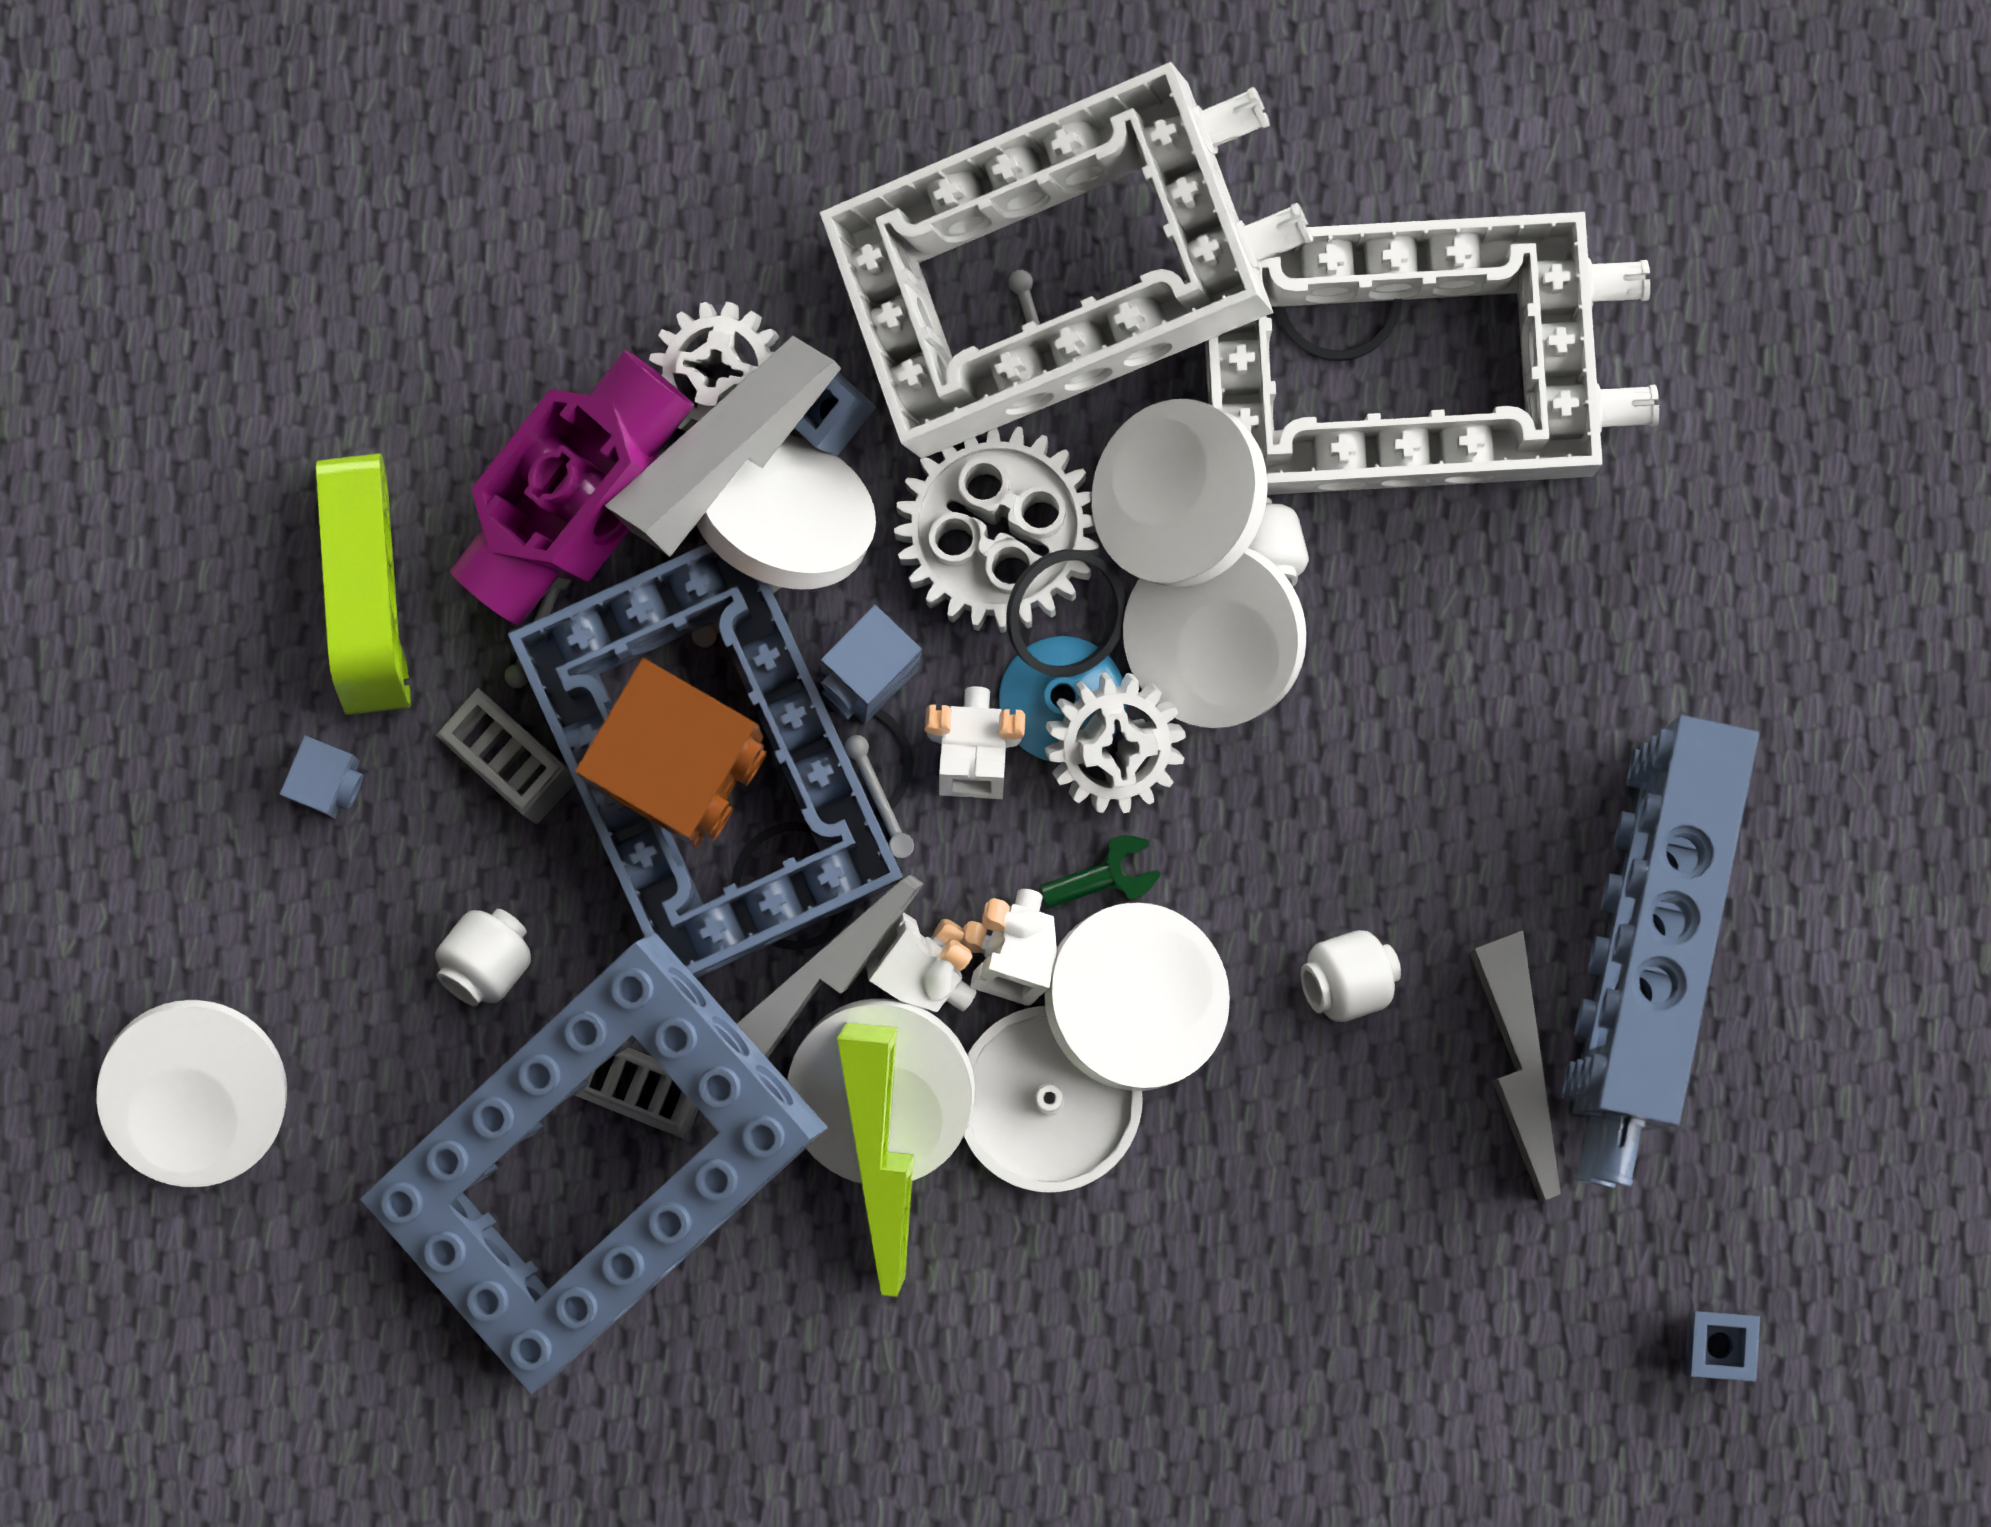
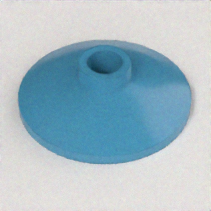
[999,636,1126,763]

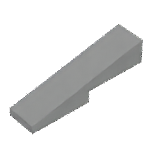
[605,336,841,557]
[737,875,924,1059]
[1469,930,1561,1201]

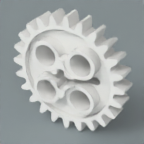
[894,427,1099,633]

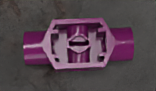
[450,350,695,625]

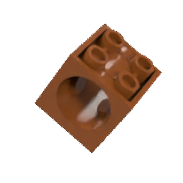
[575,658,766,849]

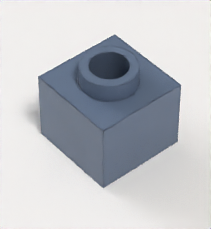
[795,372,876,456]
[280,735,363,819]
[1684,1311,1760,1381]

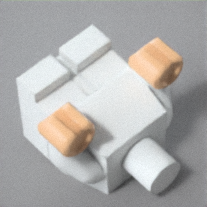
[924,686,1025,799]
[960,889,1057,1006]
[866,912,976,1012]

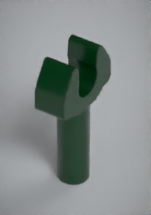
[1039,835,1160,909]

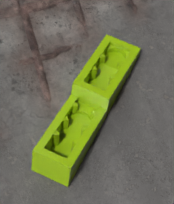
[837,1022,914,1297]

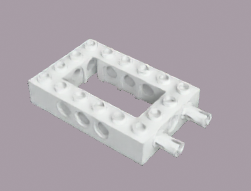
[820,62,1313,459]
[1205,212,1659,495]

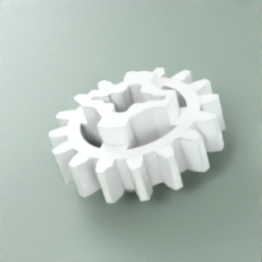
[649,302,779,431]
[1044,672,1186,813]

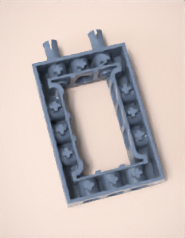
[1562,715,1759,1188]

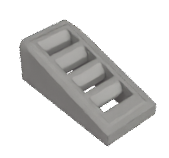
[436,688,575,824]
[575,1047,699,1140]

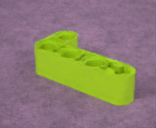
[316,453,411,715]

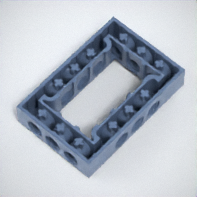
[508,543,903,978]
[360,933,828,1394]

